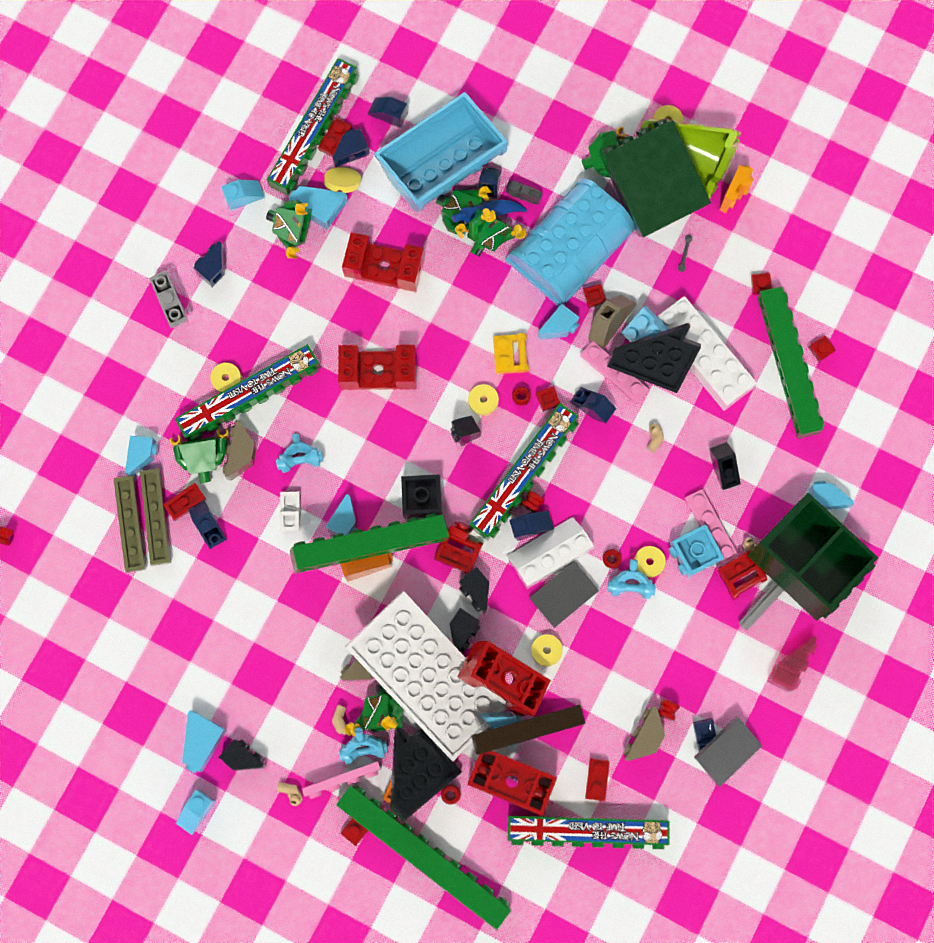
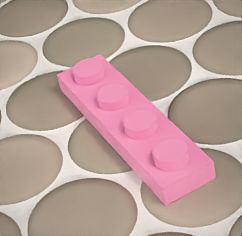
[580,341,649,405]
[685,489,739,566]
[302,761,381,799]

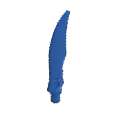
[452,200,527,223]

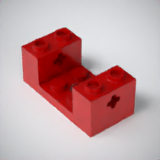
[342,232,425,292]
[338,345,416,390]
[457,640,551,717]
[467,751,557,816]

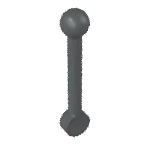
[678,235,692,272]

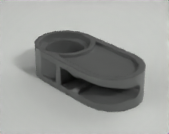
[505,181,543,204]

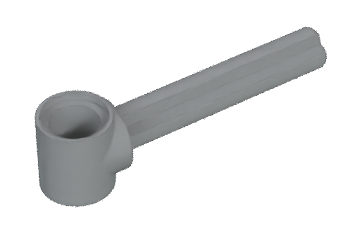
[739,582,784,630]

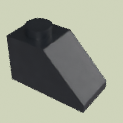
[709,442,741,490]

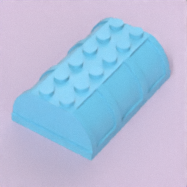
[374,92,509,213]
[506,178,635,307]

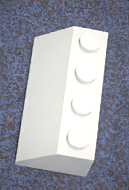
[507,517,594,589]

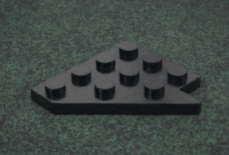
[607,323,701,393]
[390,728,462,822]

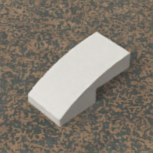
[279,491,300,531]

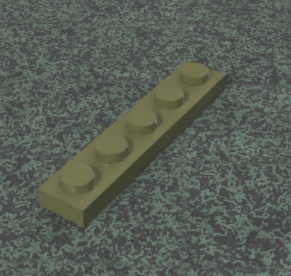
[140,468,171,566]
[113,475,146,573]

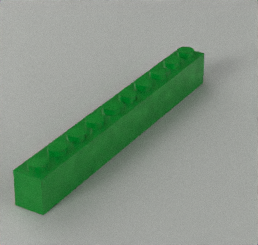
[336,785,512,930]

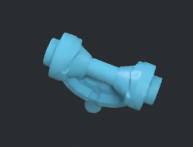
[276,434,323,473]
[608,559,656,599]
[339,728,388,765]

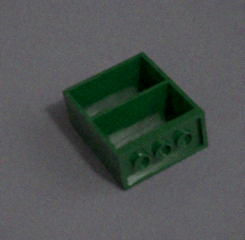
[600,119,711,238]
[747,493,879,621]

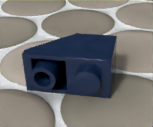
[193,241,225,287]
[570,387,616,424]
[188,501,227,549]

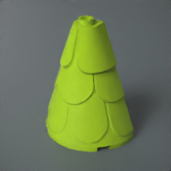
[640,118,741,199]

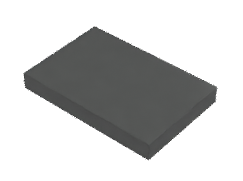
[529,561,599,628]
[694,716,762,787]

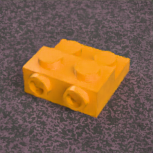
[720,164,754,213]

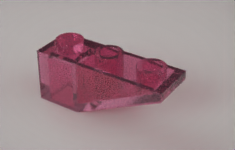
[768,636,818,692]

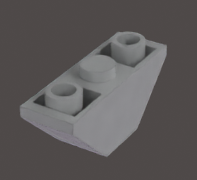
[149,271,188,328]

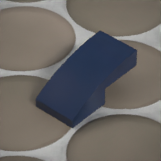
[692,718,716,752]

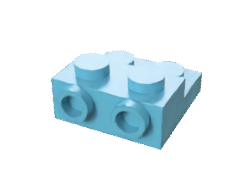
[621,306,669,342]
[669,524,724,578]

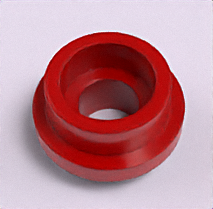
[512,387,531,406]
[602,549,622,569]
[441,784,461,805]

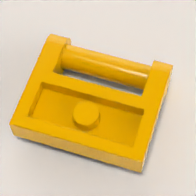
[493,333,529,374]

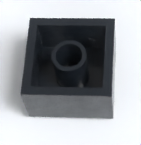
[401,474,442,519]

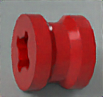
[521,491,545,513]
[0,526,14,546]
[658,699,680,721]

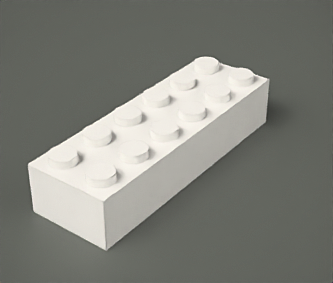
[657,296,757,411]

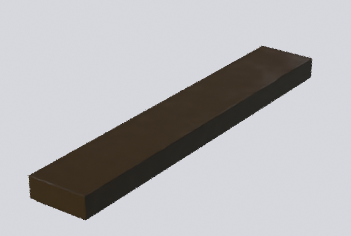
[471,705,586,755]

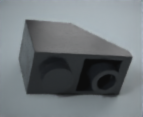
[450,415,481,446]
[458,567,489,614]
[449,608,481,653]
[219,739,267,771]

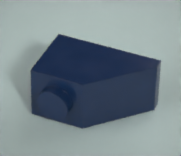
[368,97,408,128]
[333,128,370,168]
[479,168,501,199]
[509,511,554,541]

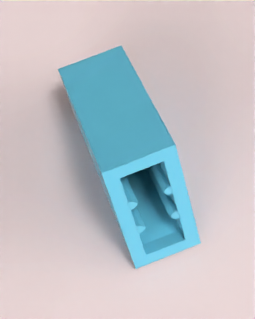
[289,186,348,230]
[182,710,227,773]

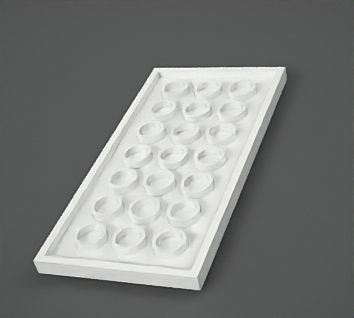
[345,591,507,761]

